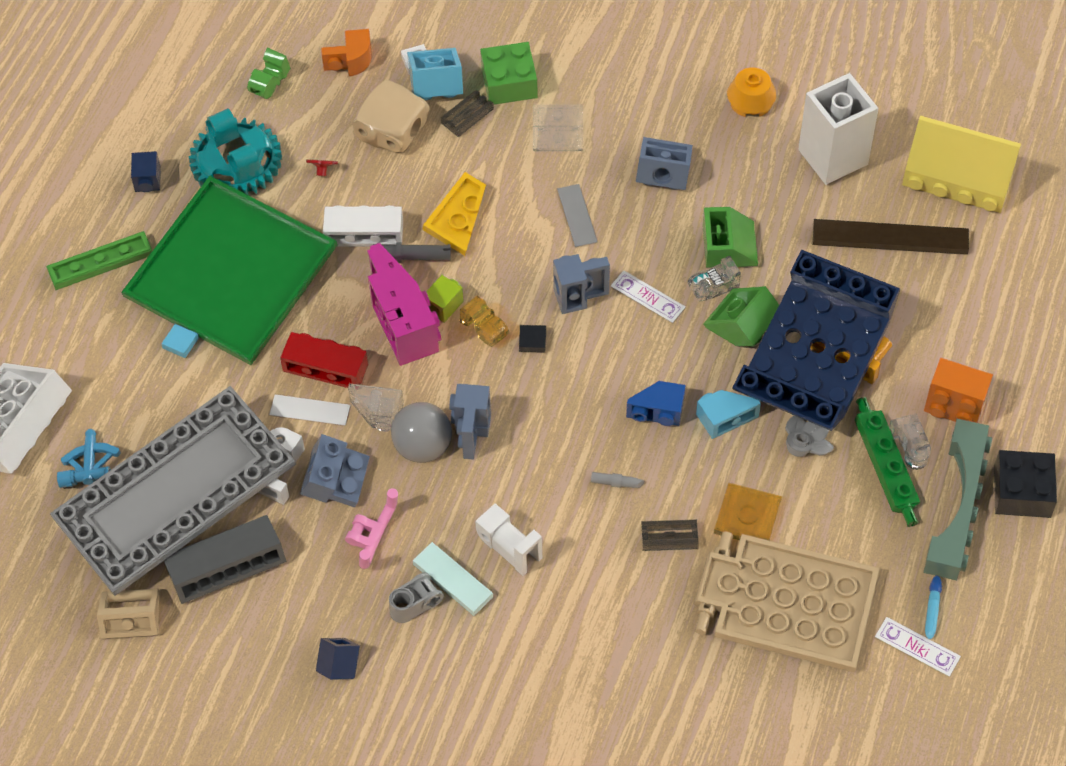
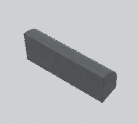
[164,515,287,604]

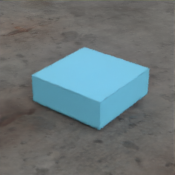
[161,324,199,358]

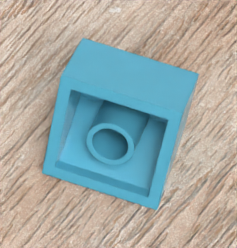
[407,48,463,100]

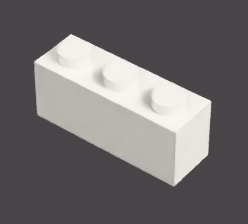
[323,205,403,247]

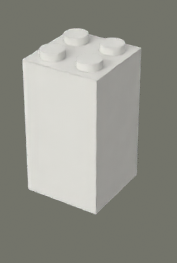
[798,73,878,185]

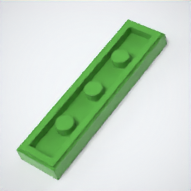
[46,231,152,290]

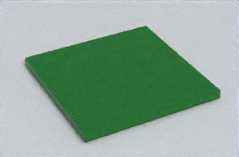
[121,176,338,365]

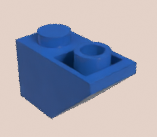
[626,381,686,426]

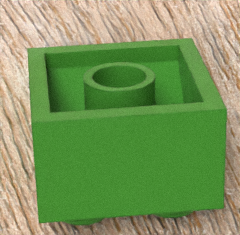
[703,286,779,346]

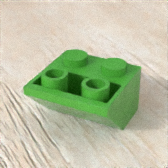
[702,207,758,268]

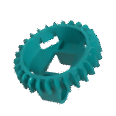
[189,108,282,195]

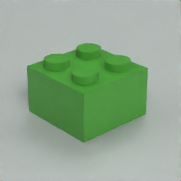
[480,42,538,105]

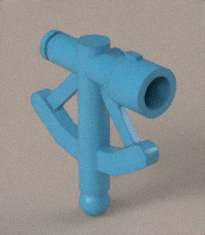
[57,429,121,488]

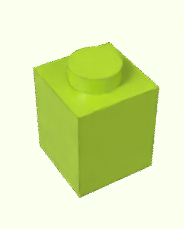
[426,275,464,323]

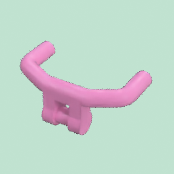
[345,488,398,569]

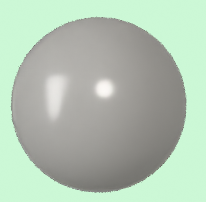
[391,402,452,463]

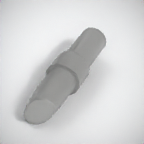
[591,472,644,488]

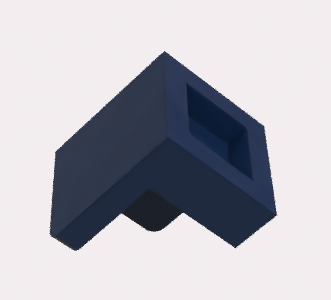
[316,638,360,680]

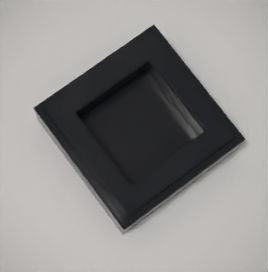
[519,325,546,353]

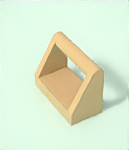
[97,588,160,639]

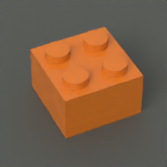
[924,357,993,423]

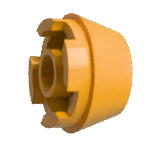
[727,67,776,117]

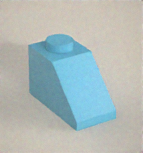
[696,390,761,439]

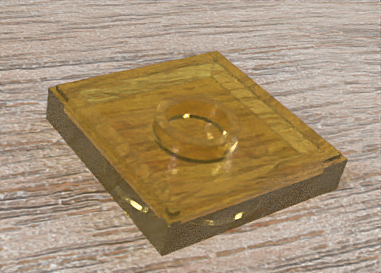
[714,482,782,541]

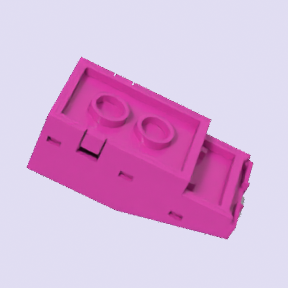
[367,243,442,366]

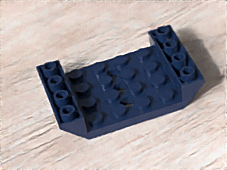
[732,249,900,431]

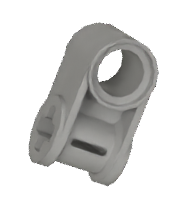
[389,572,444,623]

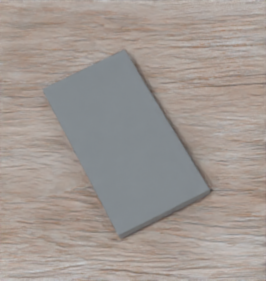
[50,386,296,596]

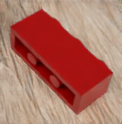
[280,332,368,391]

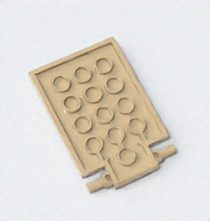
[694,531,879,673]

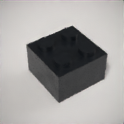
[994,450,1057,518]

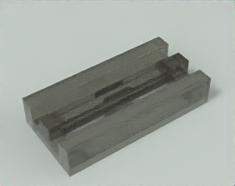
[441,90,494,137]
[641,519,699,551]

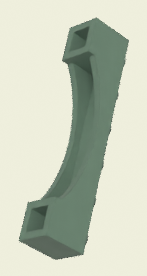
[923,418,992,581]

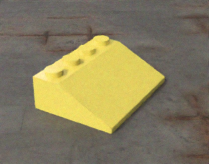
[902,116,1021,213]

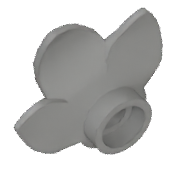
[785,416,834,457]

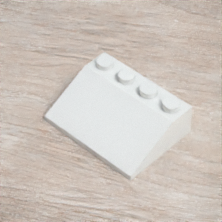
[0,363,72,474]

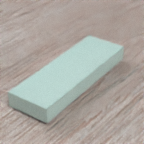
[413,542,493,616]

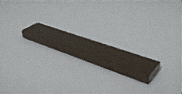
[812,219,969,255]

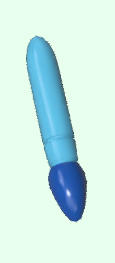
[925,575,942,639]

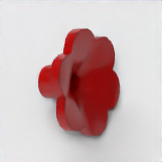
[306,159,338,176]

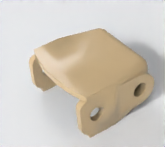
[353,79,430,153]

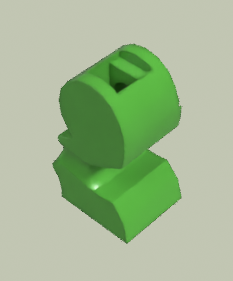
[247,47,291,99]

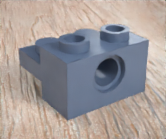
[636,137,693,190]
[553,254,610,314]
[449,384,491,460]
[300,434,370,508]

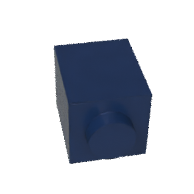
[131,151,161,192]

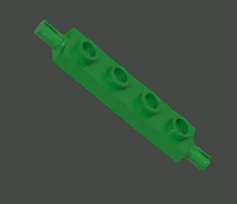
[854,397,920,527]

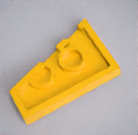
[422,172,486,256]

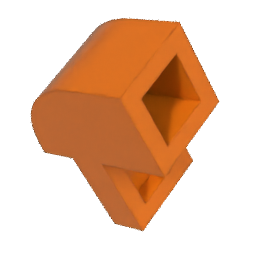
[321,29,372,76]

